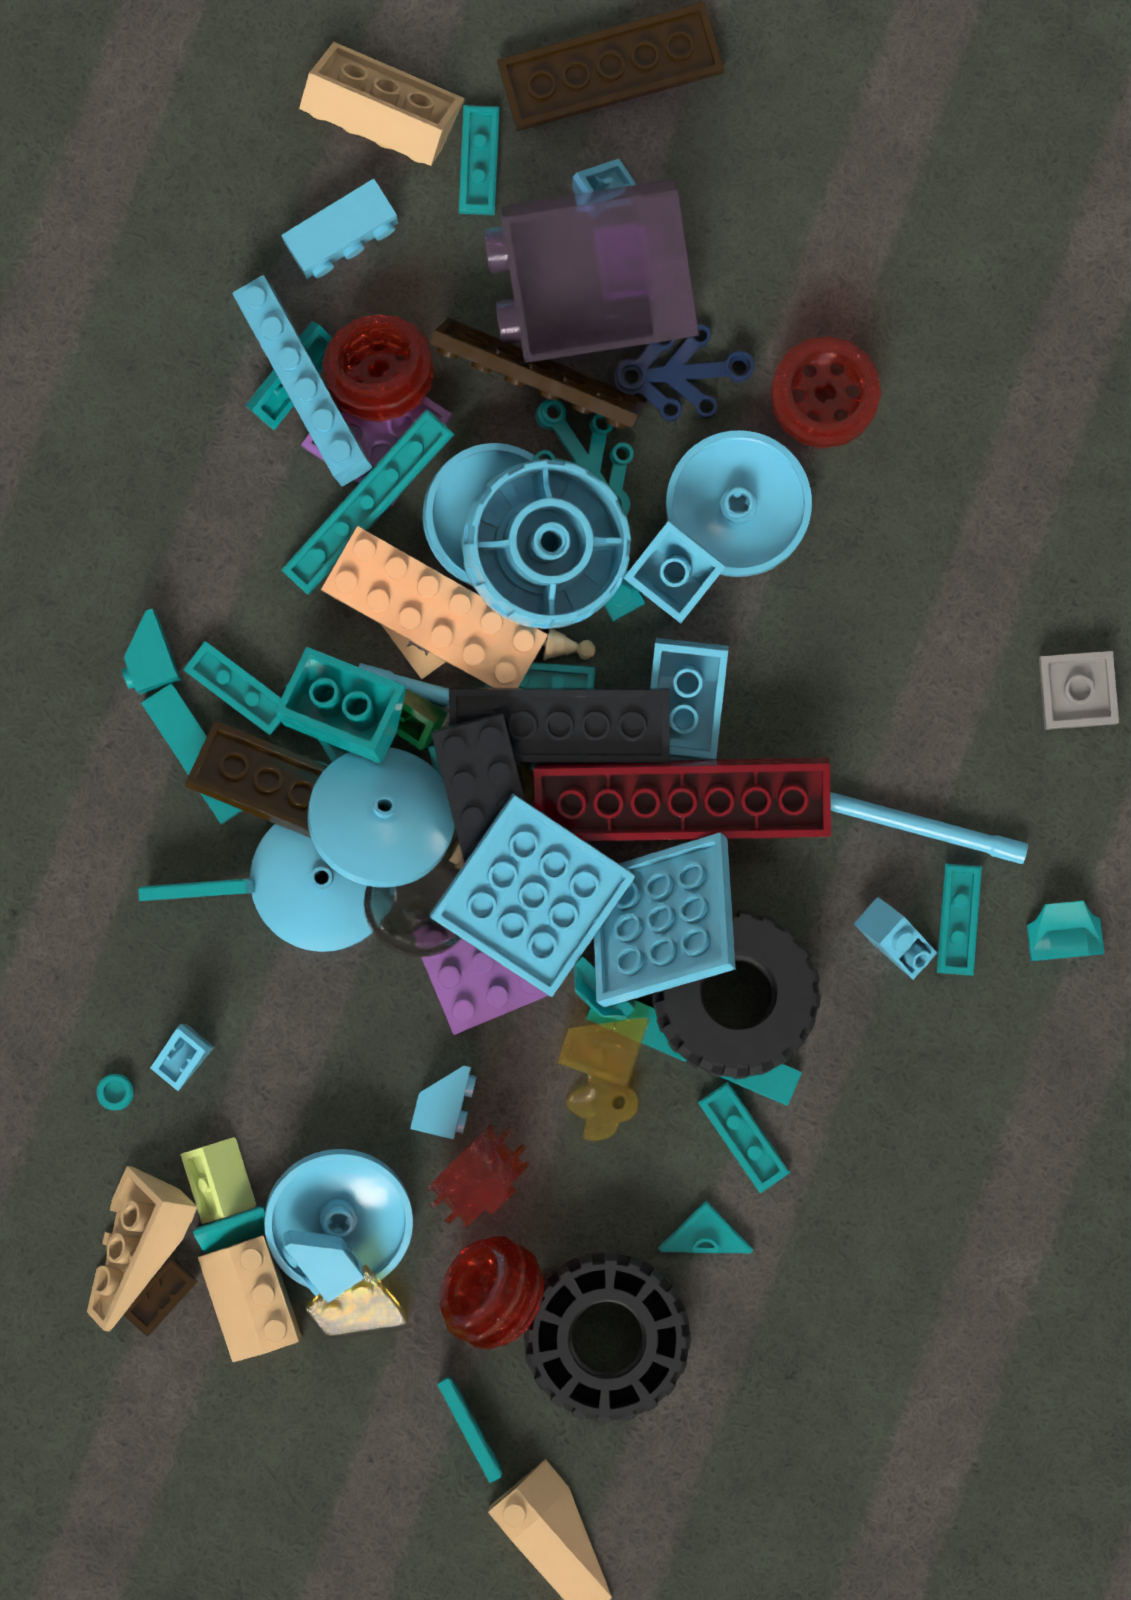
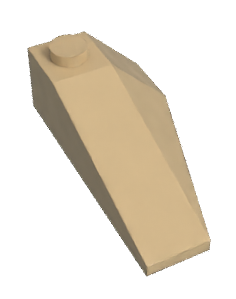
[87,1166,197,1332]
[488,1459,612,1600]

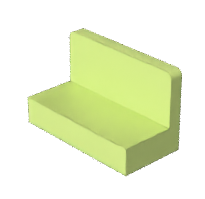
[181,1137,256,1224]

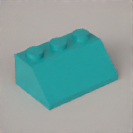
[275,647,406,764]

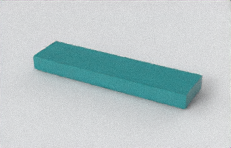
[141,683,243,825]

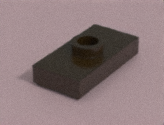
[124,1256,198,1337]

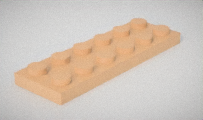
[321,526,548,688]

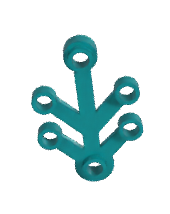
[532,399,634,516]

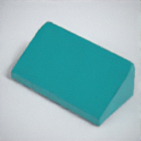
[193,1204,266,1254]

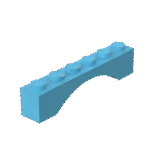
[232,275,373,487]

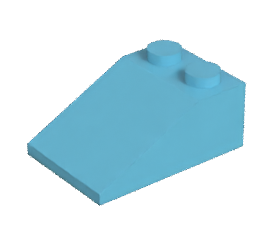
[650,638,729,759]

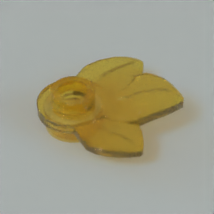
[566,1068,639,1141]

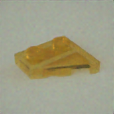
[557,1017,650,1087]
[306,1264,408,1336]

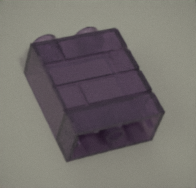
[484,178,699,363]

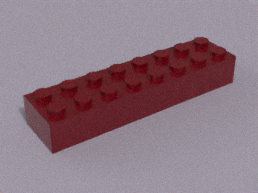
[534,757,831,841]

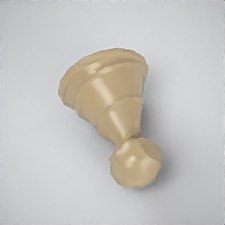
[542,628,595,661]

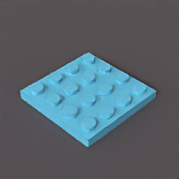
[430,793,635,997]
[594,832,735,1007]

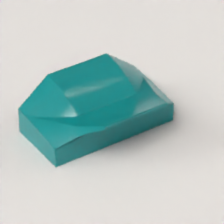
[1026,901,1105,961]
[572,957,635,1021]

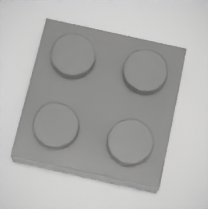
[1038,651,1119,730]

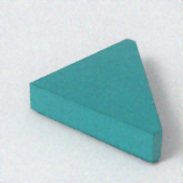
[658,1201,753,1254]

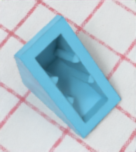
[150,1024,215,1091]

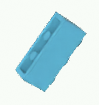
[282,179,398,279]

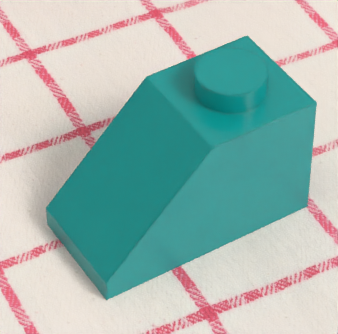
[121,609,181,695]

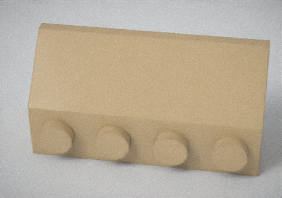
[299,42,464,166]

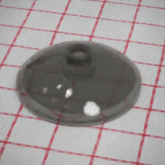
[363,860,462,957]

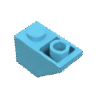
[854,897,937,980]
[410,1066,477,1139]
[282,1230,364,1303]

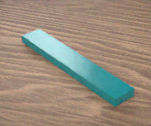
[281,409,455,595]
[586,999,802,1106]

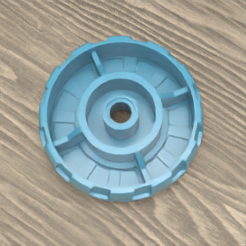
[461,459,631,629]

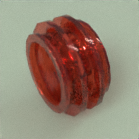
[322,315,434,422]
[770,336,881,449]
[426,1124,530,1229]
[439,1236,544,1350]

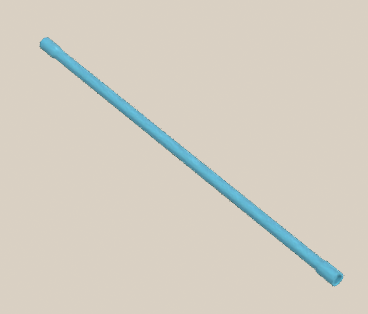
[359,663,1028,864]

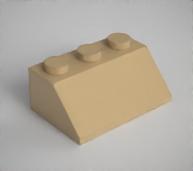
[198,1234,303,1362]

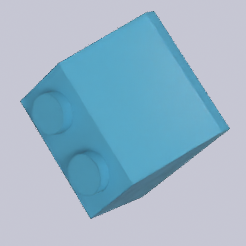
[624,521,726,623]

